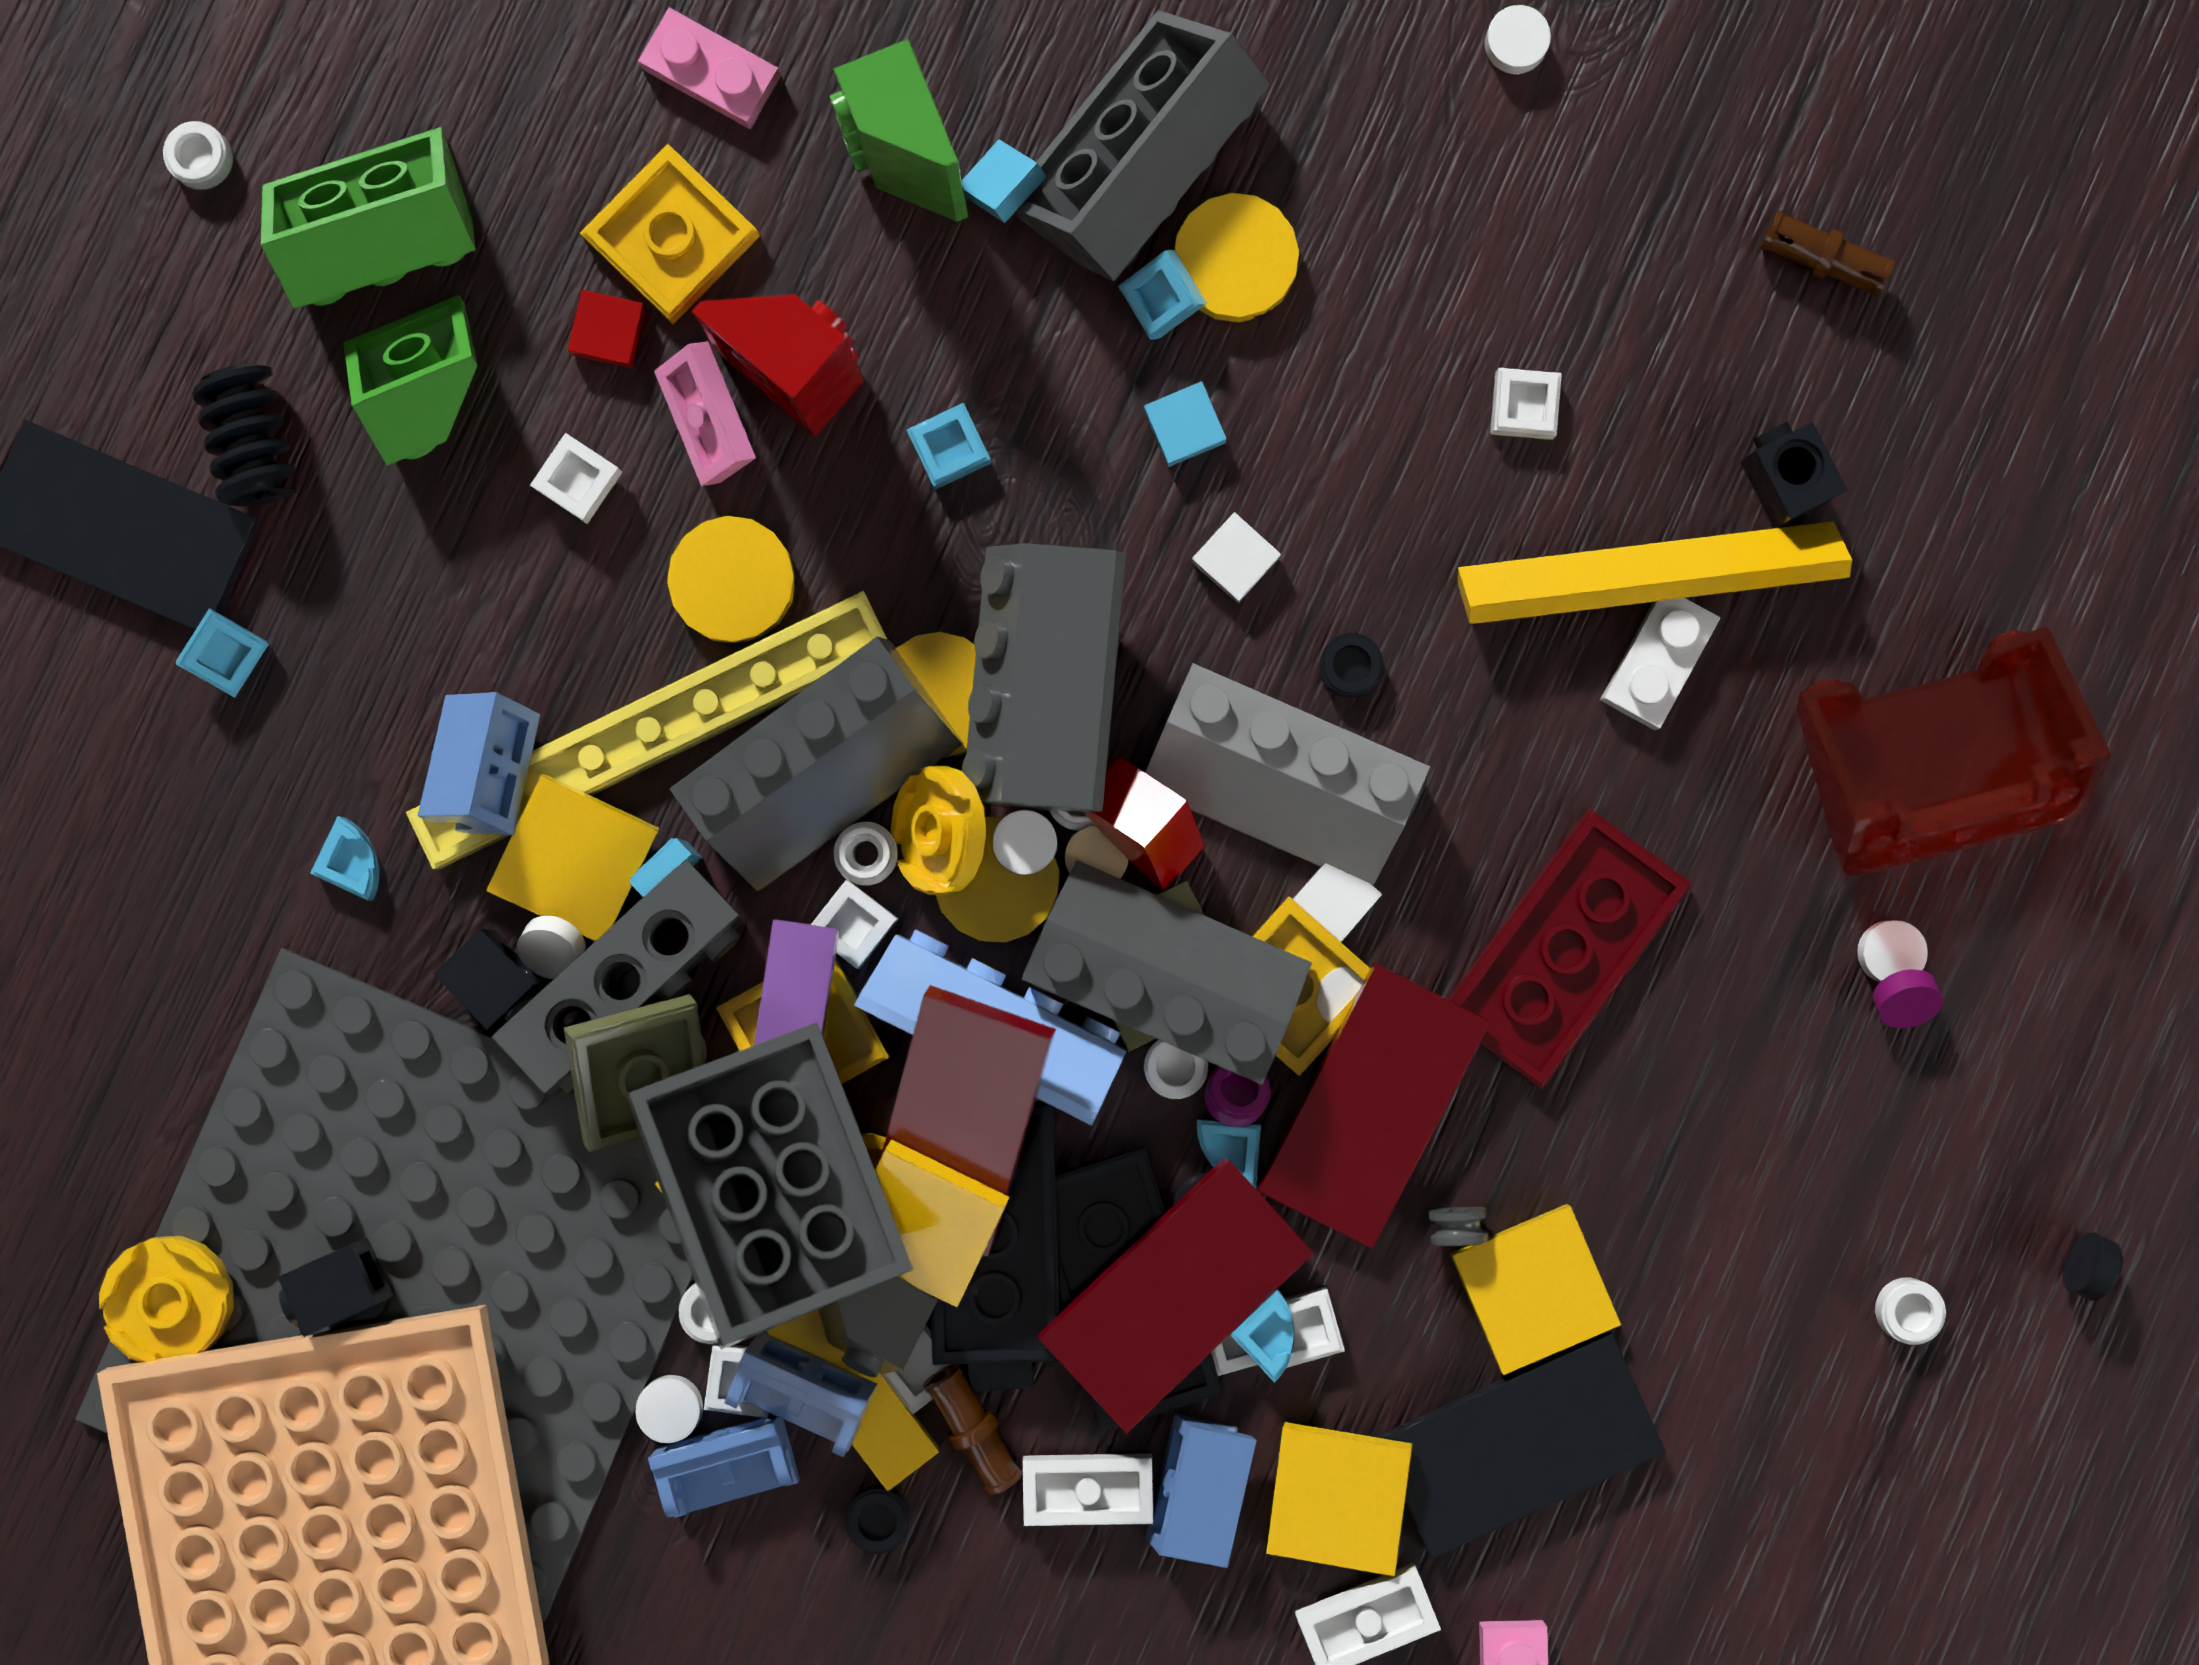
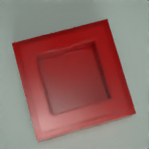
[567,290,647,369]

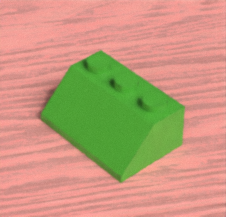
[829,39,968,222]
[261,127,475,309]

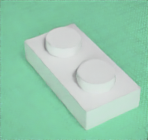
[1600,598,1720,730]
[1023,1453,1153,1526]
[1295,1563,1441,1665]

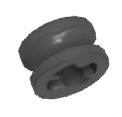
[1428,1207,1489,1246]

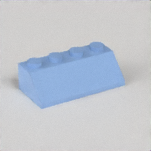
[854,929,1127,1125]

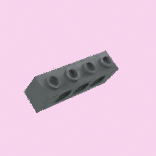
[492,860,744,1096]

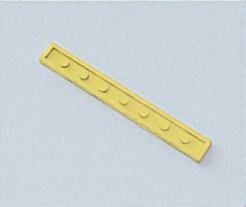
[406,591,888,870]

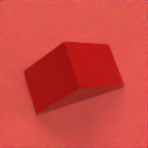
[1082,757,1205,892]

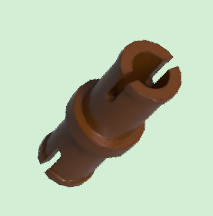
[1760,210,1896,298]
[923,1364,1022,1495]

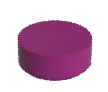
[1872,969,1943,1028]
[1204,1066,1271,1127]

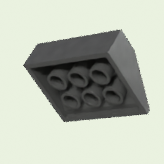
[629,1022,913,1349]

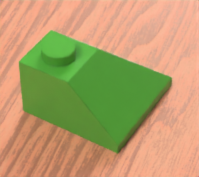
[343,294,477,466]

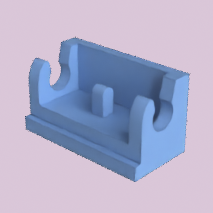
[418,692,540,835]
[724,1332,878,1457]
[1145,1413,1257,1568]
[648,1414,800,1518]

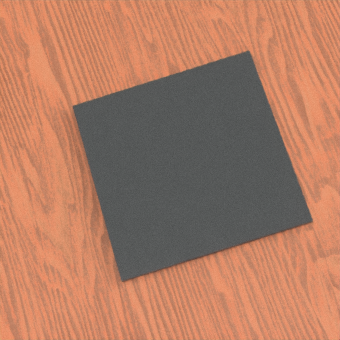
[75,948,693,1622]

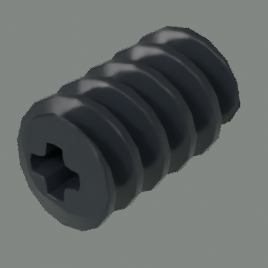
[192,365,296,507]

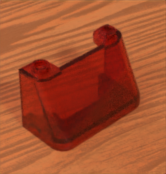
[1796,627,2111,876]

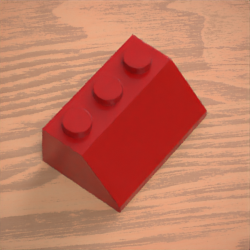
[692,294,864,437]

